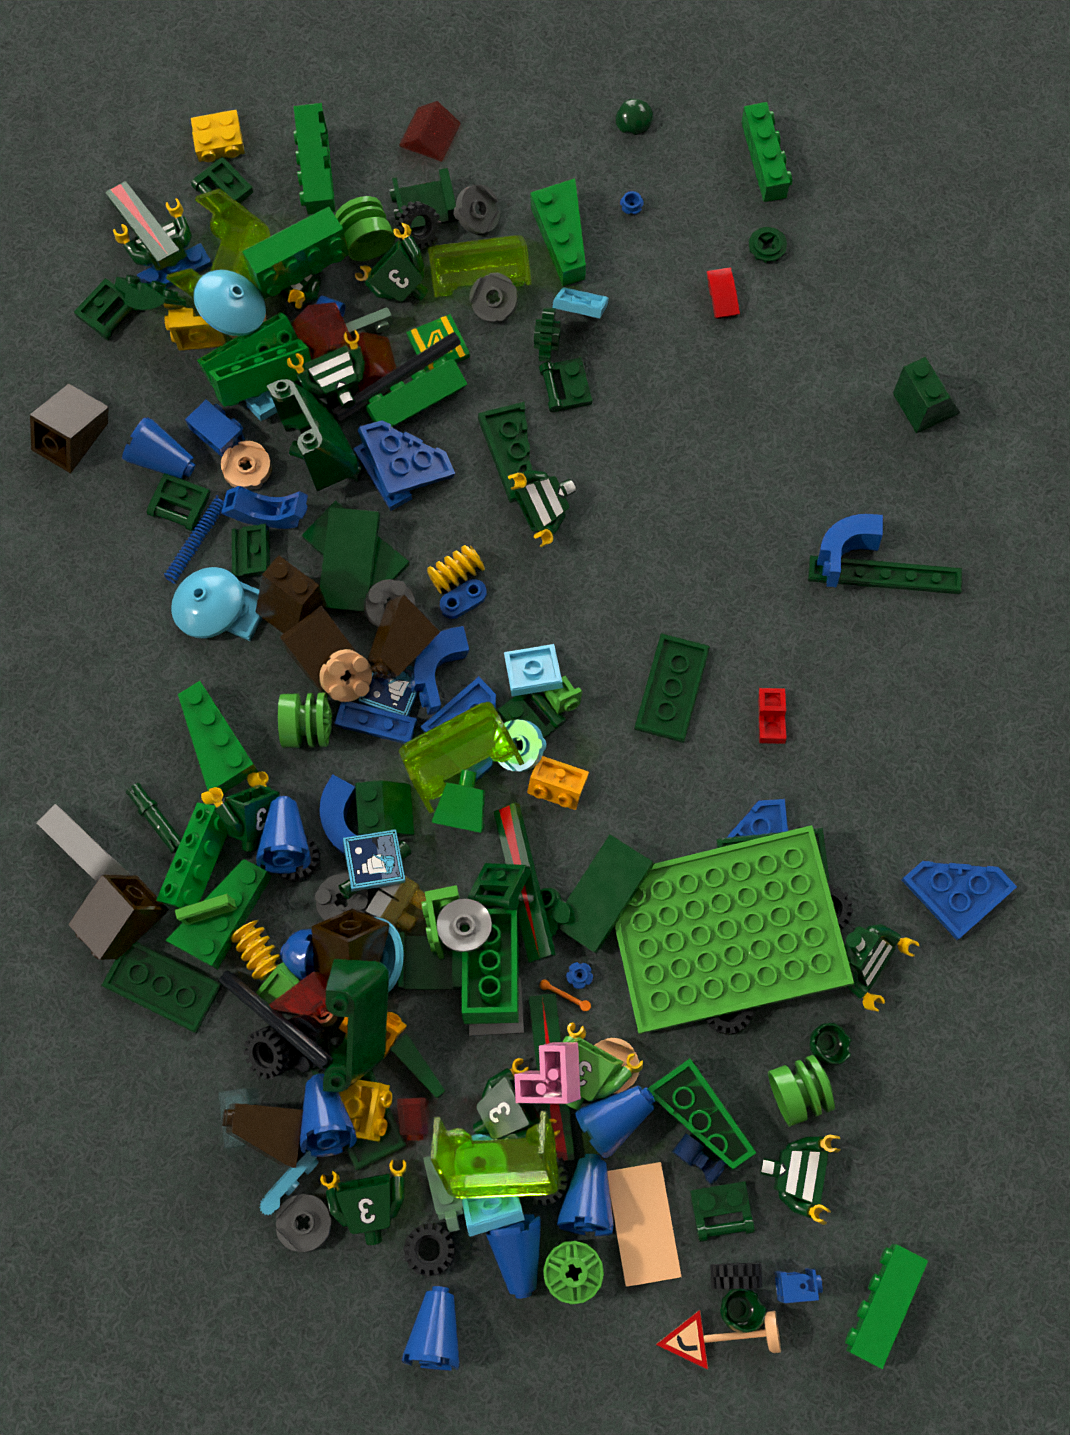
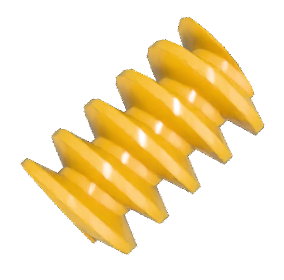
[427,545,485,594]
[231,920,280,981]

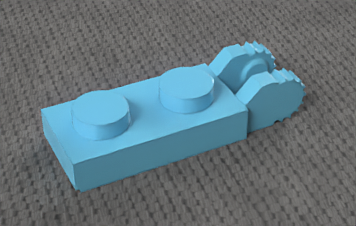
[259,1150,319,1215]

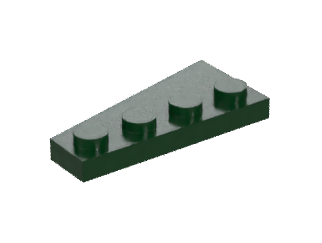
[477,401,532,503]

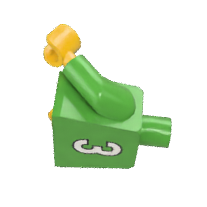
[562,1023,643,1110]

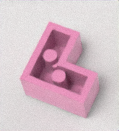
[515,1042,581,1104]

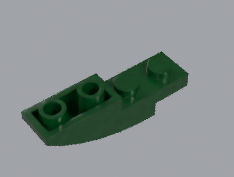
[114,275,187,313]

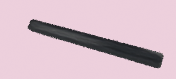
[333,332,461,421]
[219,970,333,1070]

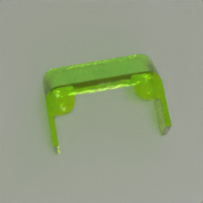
[166,189,270,298]
[428,235,532,297]
[399,702,525,814]
[430,1111,558,1199]

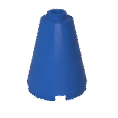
[122,417,196,479]
[256,796,311,873]
[300,1074,357,1157]
[575,1085,655,1158]
[557,1154,614,1236]
[485,1214,541,1298]
[402,1286,460,1371]

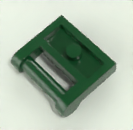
[191,157,254,218]
[74,278,136,340]
[539,357,592,412]
[147,473,211,531]
[498,692,566,739]
[467,863,531,910]
[690,1181,755,1242]

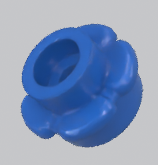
[620,191,644,214]
[566,962,593,989]

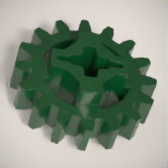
[534,307,561,362]

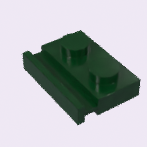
[232,524,270,579]

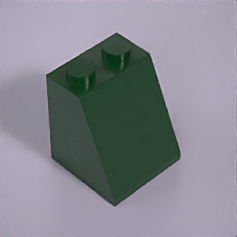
[893,356,960,433]

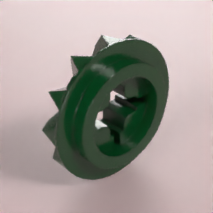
[749,227,787,263]

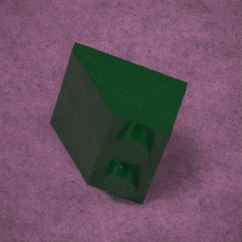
[355,780,414,837]

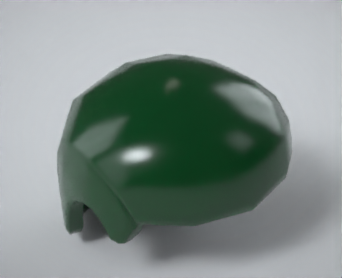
[616,98,653,135]
[809,1023,851,1065]
[720,1289,766,1334]

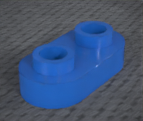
[440,579,487,619]

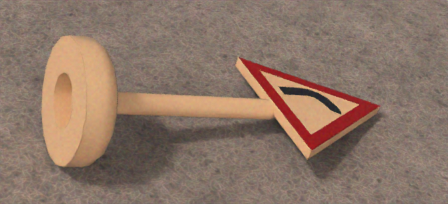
[656,1310,781,1369]

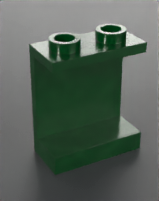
[389,168,458,230]
[396,932,462,990]

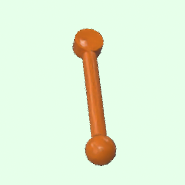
[539,979,591,1011]

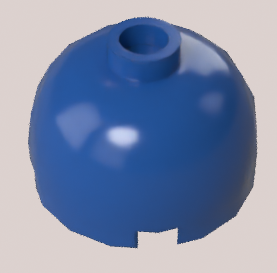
[280,929,315,984]

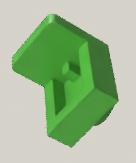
[543,676,582,714]

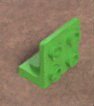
[421,885,460,959]

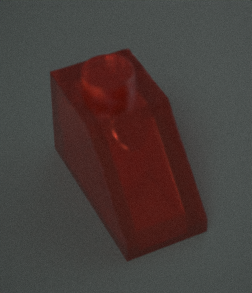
[269,972,330,1017]
[397,1098,430,1141]

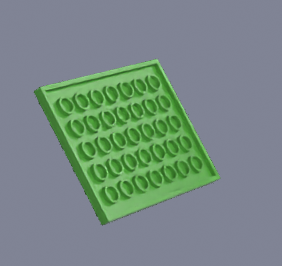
[615,825,854,1034]

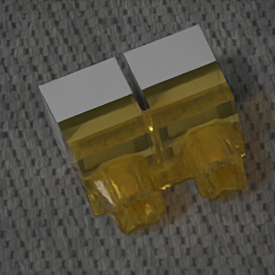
[366,875,426,932]

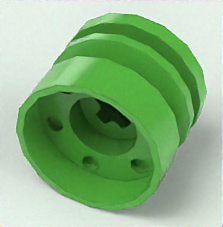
[335,196,395,261]
[278,692,332,748]
[768,1055,835,1127]
[543,1240,604,1304]

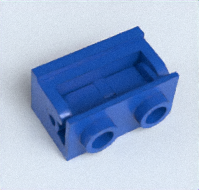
[185,400,245,457]
[774,1268,823,1303]

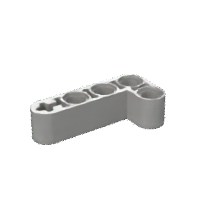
[37,804,130,881]

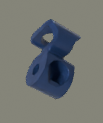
[672,1134,727,1185]

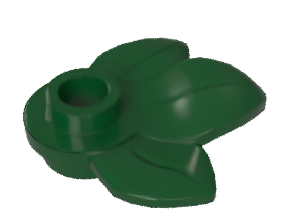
[540,888,571,937]

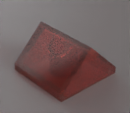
[399,101,461,162]
[291,302,353,360]
[347,332,396,392]

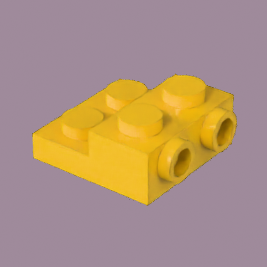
[191,110,245,162]
[165,307,227,351]
[339,1080,392,1142]

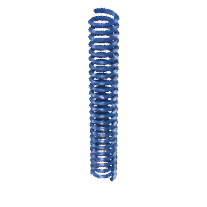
[164,495,224,584]

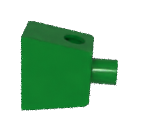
[432,770,485,833]

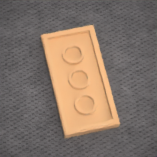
[607,1162,682,1287]

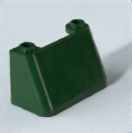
[267,379,359,492]
[323,959,389,1092]

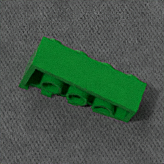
[293,103,336,215]
[530,178,586,287]
[178,681,258,793]
[166,859,272,970]
[648,1058,756,1169]

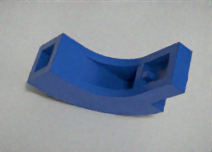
[221,486,308,529]
[817,514,883,587]
[411,626,469,715]
[320,774,357,857]

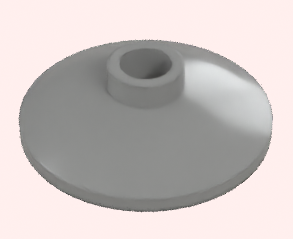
[437,899,492,952]

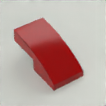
[706,267,740,319]
[758,688,786,744]

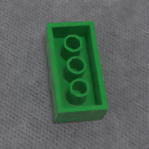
[242,207,349,299]
[462,908,519,1024]

